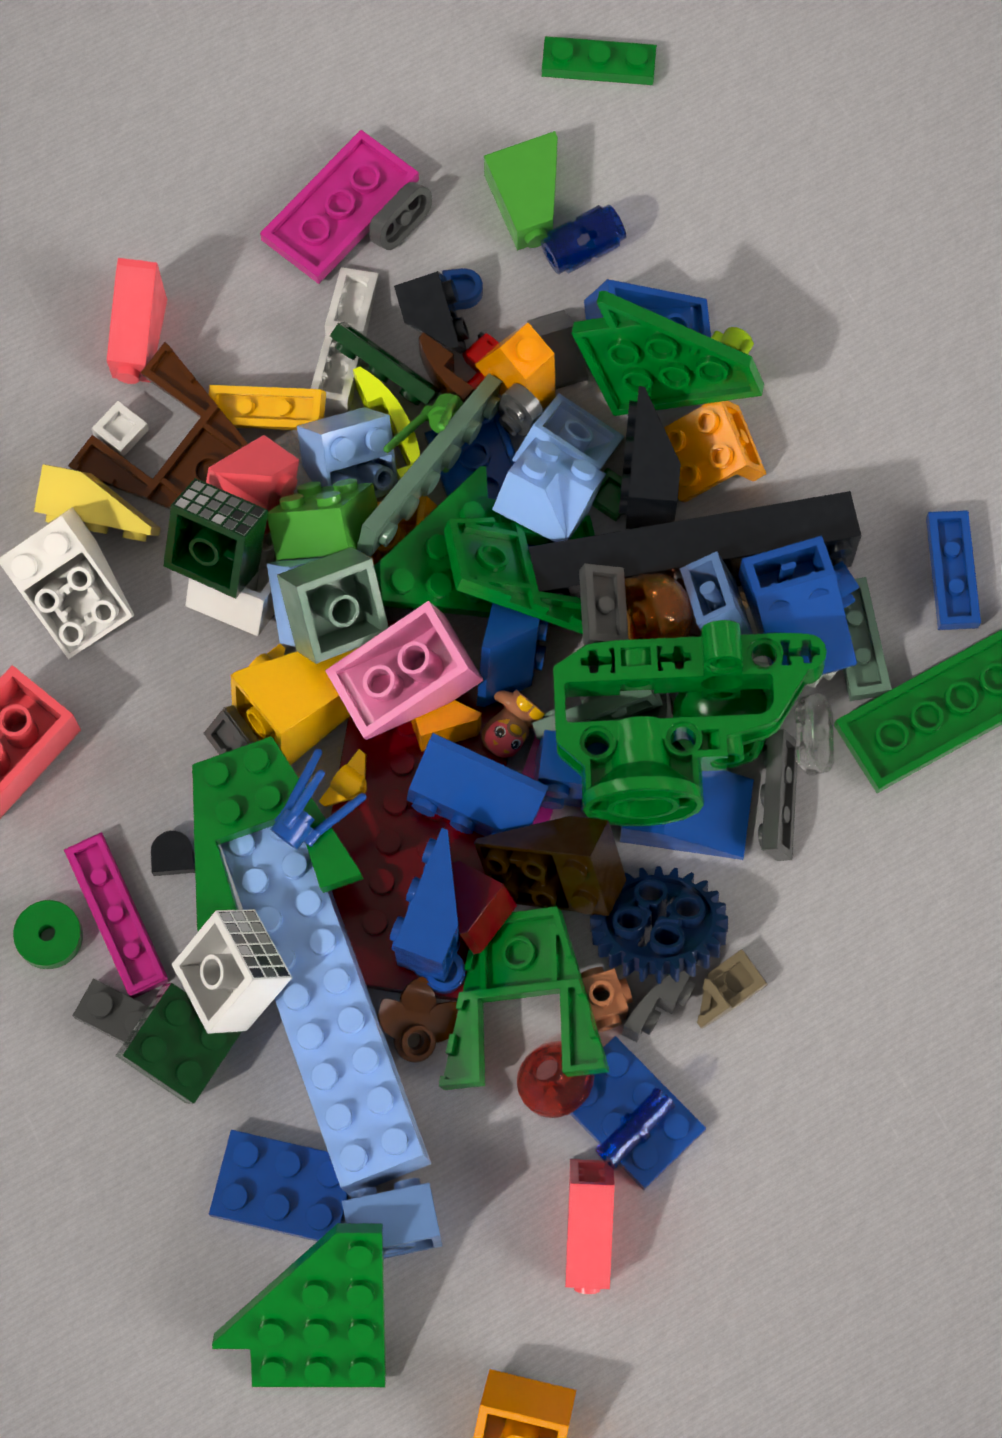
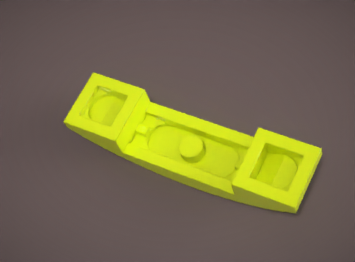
[353,367,424,497]

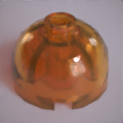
[625,573,694,640]

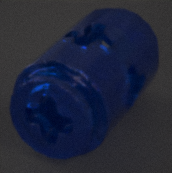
[541,204,627,274]

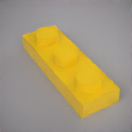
[209,385,326,430]

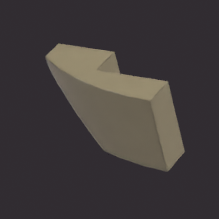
[697,949,768,1029]

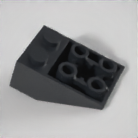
[619,386,681,529]

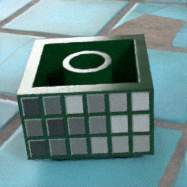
[163,478,268,599]
[115,983,242,1104]

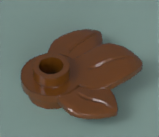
[378,976,458,1063]

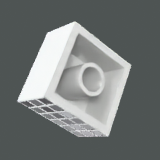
[172,909,292,1034]

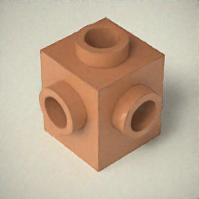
[581,967,633,1032]

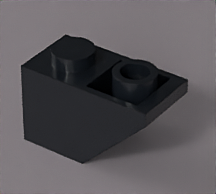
[394,271,469,354]

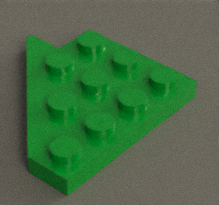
[571,291,764,416]
[374,466,512,618]

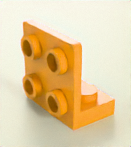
[664,401,766,502]

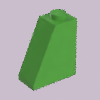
[484,131,558,251]

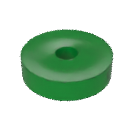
[13,900,83,969]

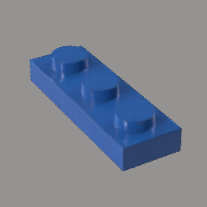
[926,510,981,630]

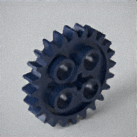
[590,866,728,984]

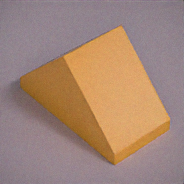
[411,700,481,752]

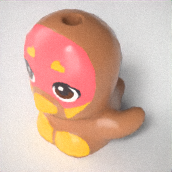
[481,689,545,758]

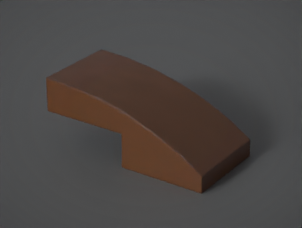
[418,332,474,403]

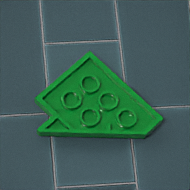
[212,1223,386,1387]

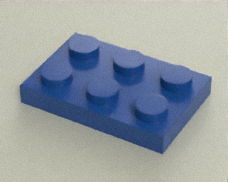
[554,1036,706,1190]
[209,1130,349,1241]

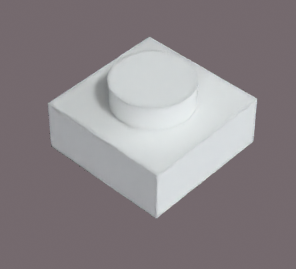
[91,401,149,457]

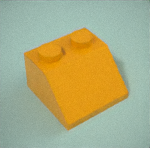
[473,1369,577,1438]

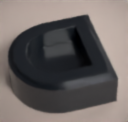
[151,831,195,876]

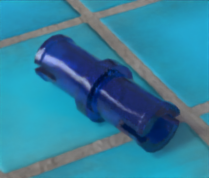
[595,1087,675,1169]

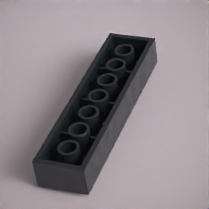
[529,491,862,609]

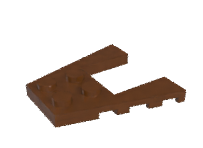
[68,342,248,509]

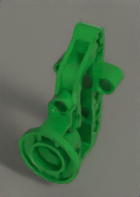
[553,620,827,826]

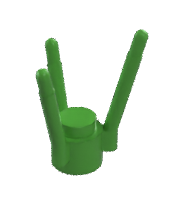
[383,393,464,473]

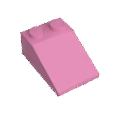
[325,601,484,740]

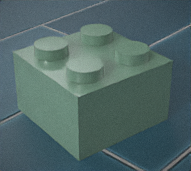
[277,547,389,664]

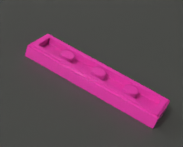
[64,832,170,999]

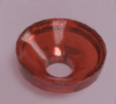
[517,1041,594,1118]

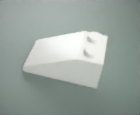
[185,533,279,636]

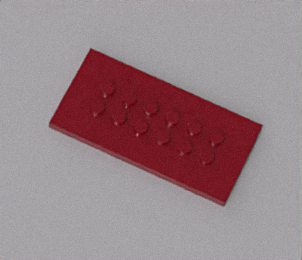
[331,685,508,1001]

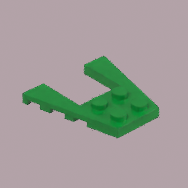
[443,515,595,634]
[192,736,364,931]
[439,906,609,1090]

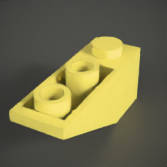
[34,464,161,542]

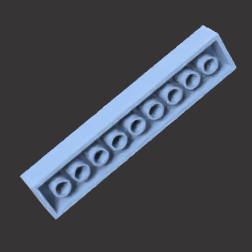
[220,826,431,1196]

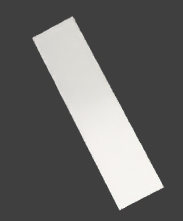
[310,267,379,418]

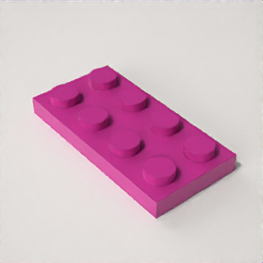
[260,130,419,284]

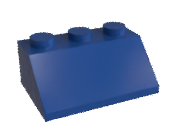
[406,733,549,836]

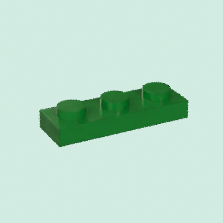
[542,36,657,85]

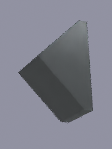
[527,310,589,390]

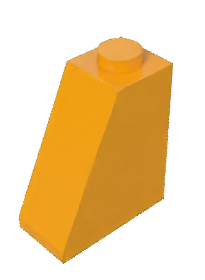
[475,323,556,409]

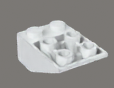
[0,507,134,659]

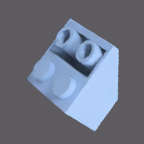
[297,407,398,498]

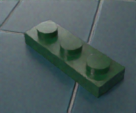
[330,322,440,406]

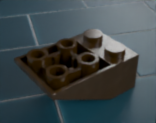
[474,816,627,916]

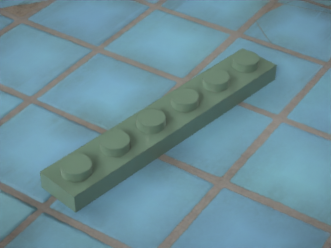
[357,374,502,557]

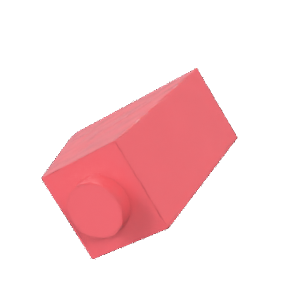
[107,258,167,384]
[565,1159,615,1294]

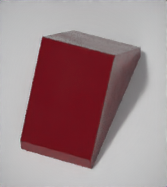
[451,861,517,954]

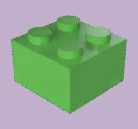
[267,479,378,560]

